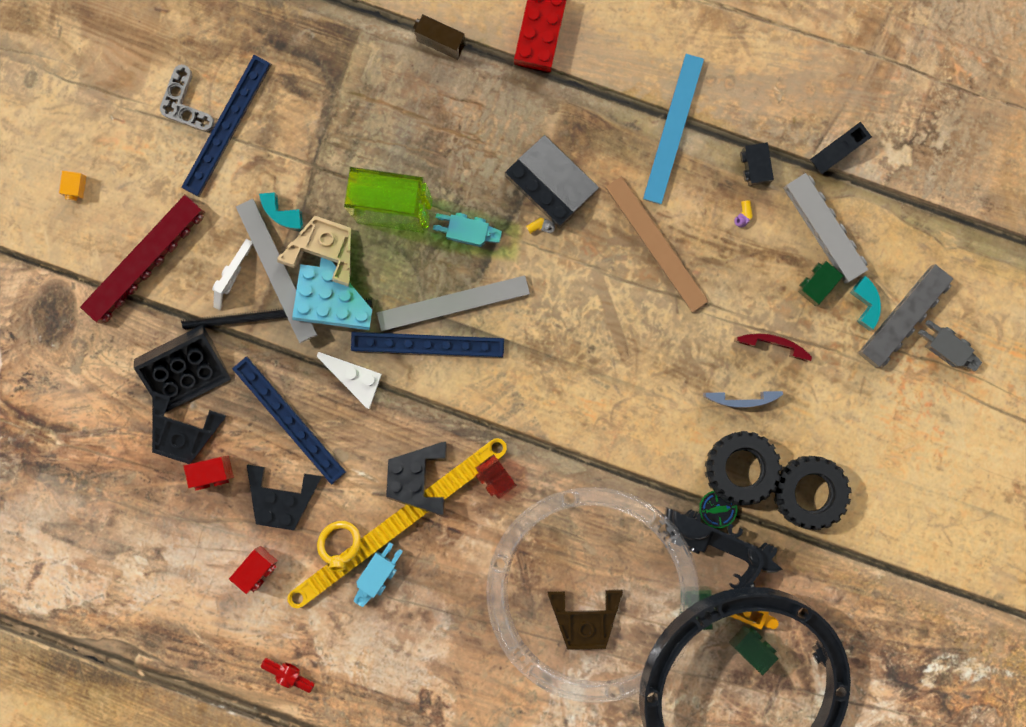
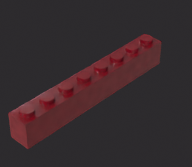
[80,194,206,324]

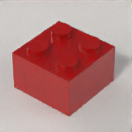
[183,455,234,491]
[229,546,278,594]

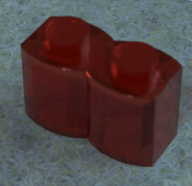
[475,454,517,499]

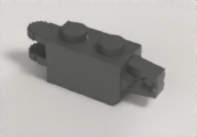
[918,320,982,372]

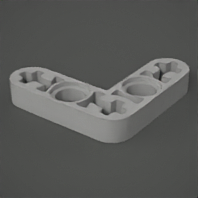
[160,64,215,132]

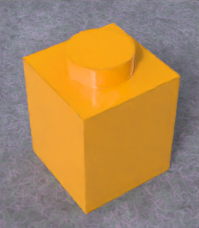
[59,171,87,201]

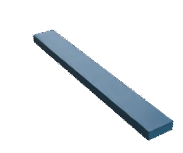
[643,54,704,205]

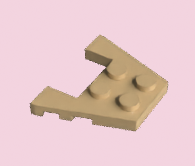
[277,216,351,287]

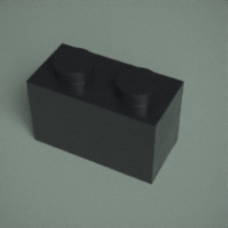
[740,142,774,186]

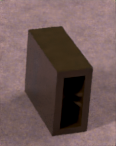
[413,14,466,60]

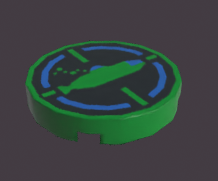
[698,490,737,528]

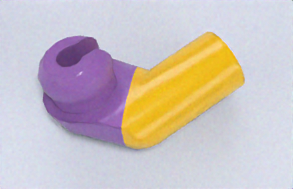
[734,200,753,227]

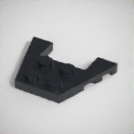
[152,392,226,464]
[386,442,447,516]
[247,464,322,530]

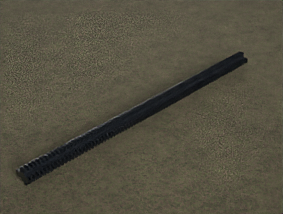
[181,298,373,330]

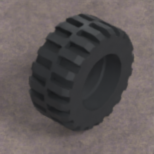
[705,431,782,506]
[774,456,852,530]

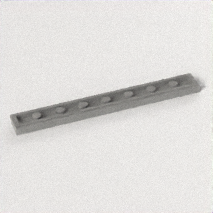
[236,199,318,344]
[377,276,530,331]

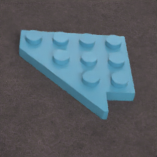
[292,258,372,330]

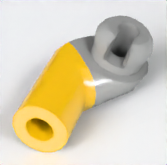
[526,218,555,234]

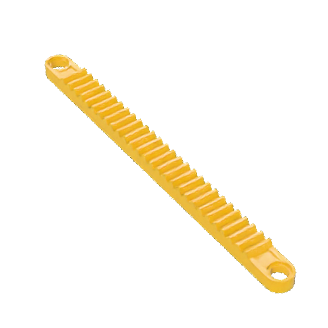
[287,438,507,608]

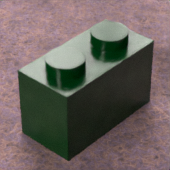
[798,261,844,306]

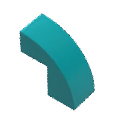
[259,192,303,231]
[850,276,881,331]

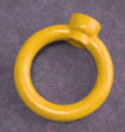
[317,521,361,571]

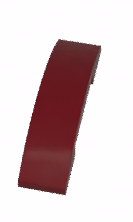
[734,333,812,362]

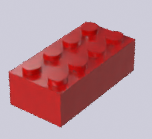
[514,0,567,73]

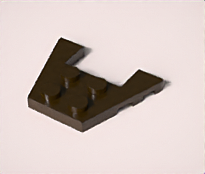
[547,589,623,650]

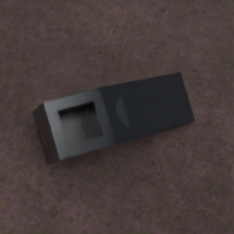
[810,122,872,174]

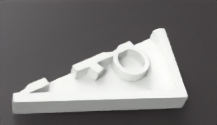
[212,239,253,310]
[317,352,382,409]

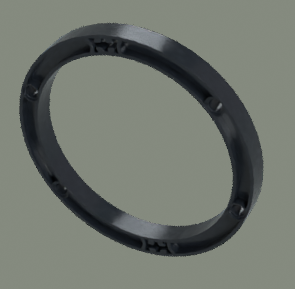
[639,587,851,727]

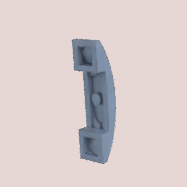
[703,391,783,407]

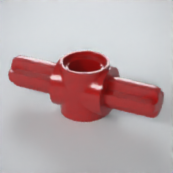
[261,658,315,693]

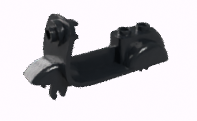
[664,507,783,589]

